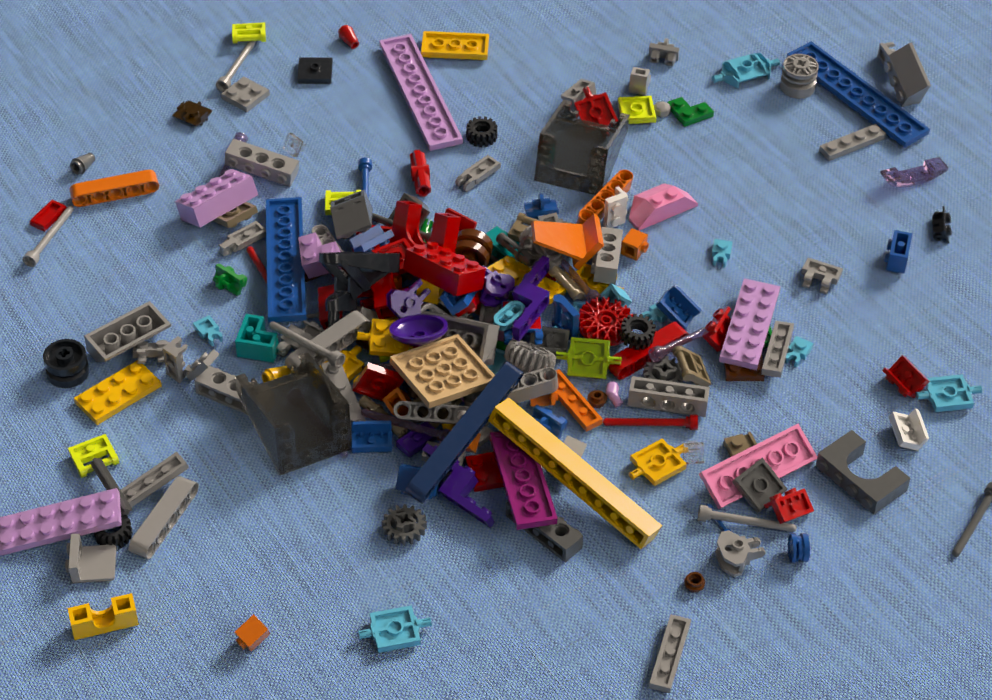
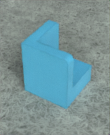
[599,283,632,307]

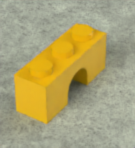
[68,593,139,640]

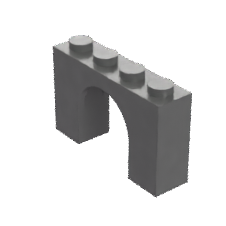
[816,430,911,514]

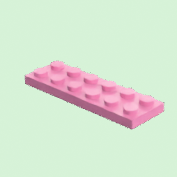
[699,424,817,509]

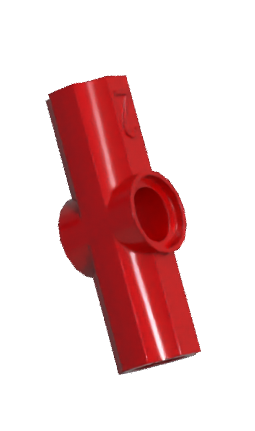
[410,150,431,197]

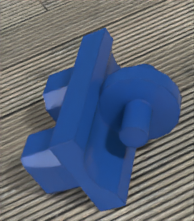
[524,194,559,220]
[532,405,567,439]

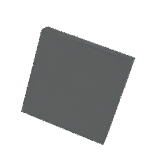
[732,457,788,513]

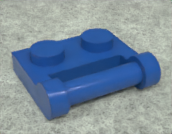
[552,294,580,341]

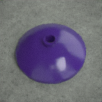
[389,314,448,347]

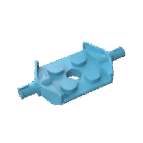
[712,53,780,88]

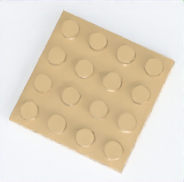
[390,334,495,409]

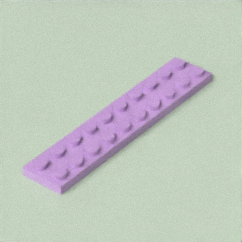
[379,34,463,151]

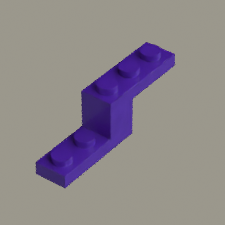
[511,256,549,341]
[422,443,495,529]

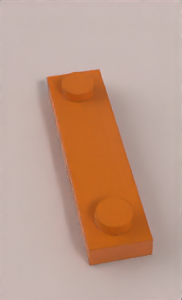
[556,369,603,432]

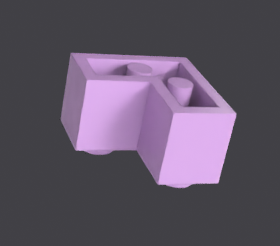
[298,232,342,279]

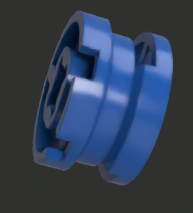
[787,533,810,563]

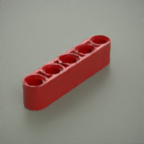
[608,322,690,380]

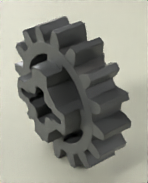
[643,356,684,383]
[382,504,427,546]

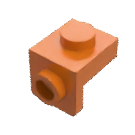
[530,390,559,406]

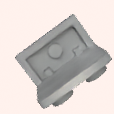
[65,534,116,583]

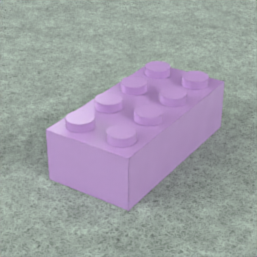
[175,169,258,227]

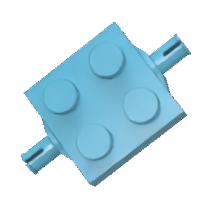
[916,374,982,412]
[358,605,432,653]

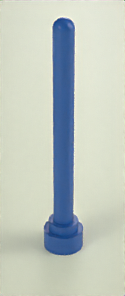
[358,157,372,199]

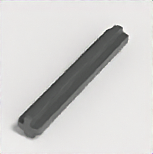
[91,458,132,515]

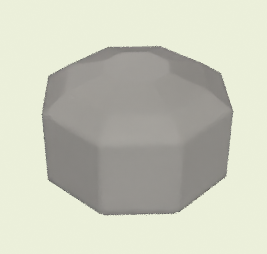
[654,101,671,117]

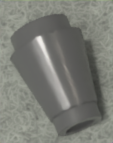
[70,153,95,175]

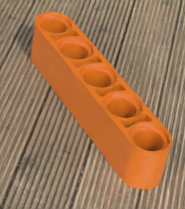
[69,170,159,207]
[576,170,633,224]

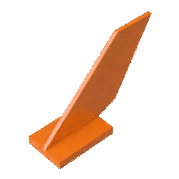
[531,214,604,270]

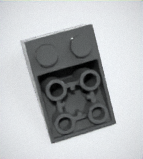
[330,190,373,240]

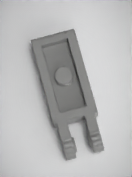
[455,155,501,192]

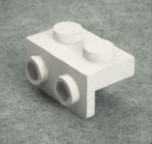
[603,186,628,228]
[888,409,929,451]

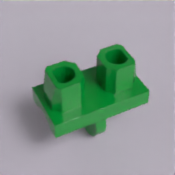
[213,263,247,296]

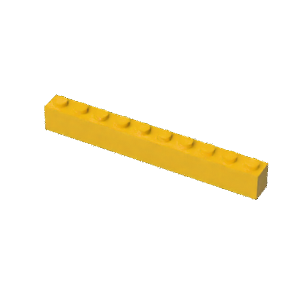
[488,398,662,549]

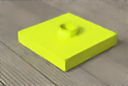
[618,96,656,124]

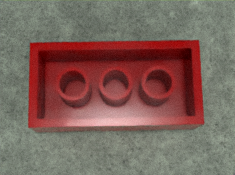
[403,241,486,296]

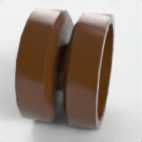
[455,229,493,267]

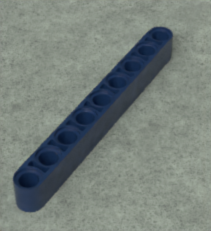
[405,361,524,504]

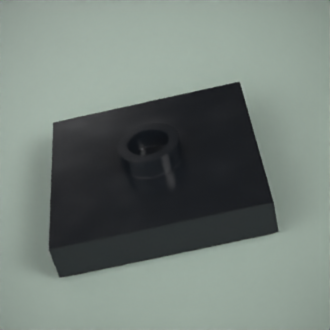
[298,57,333,84]

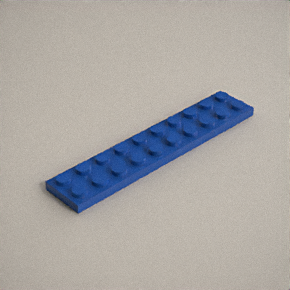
[787,41,930,148]
[266,197,307,323]

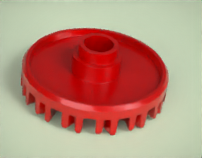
[579,297,633,346]

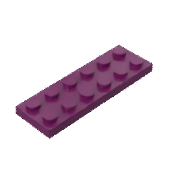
[489,431,558,530]

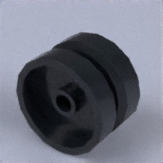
[43,339,89,388]

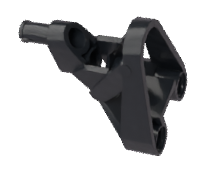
[319,252,400,329]

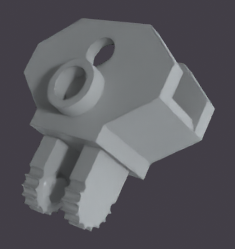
[715,530,766,577]

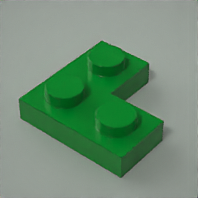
[667,97,714,127]

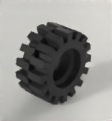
[466,116,498,147]
[619,314,656,350]
[94,515,132,549]

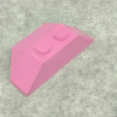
[629,183,698,231]

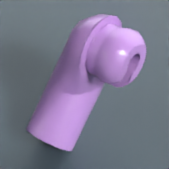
[605,382,623,408]

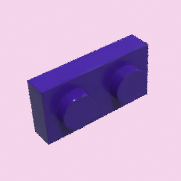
[396,422,439,458]

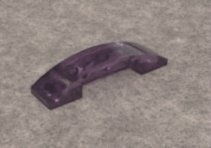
[880,157,949,187]

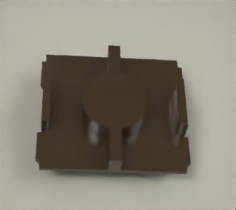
[172,100,212,127]

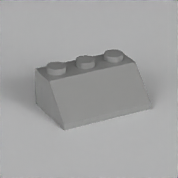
[884,43,931,107]

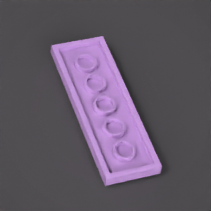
[719,279,781,370]
[0,488,122,556]

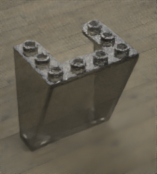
[534,100,630,195]
[235,352,352,476]

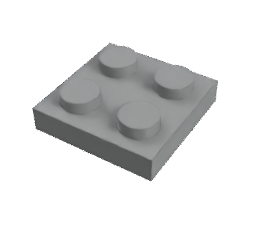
[221,77,270,112]

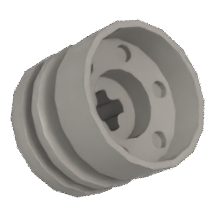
[780,54,819,99]

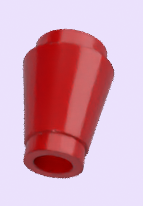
[338,25,359,49]

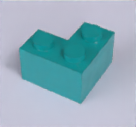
[235,314,279,363]

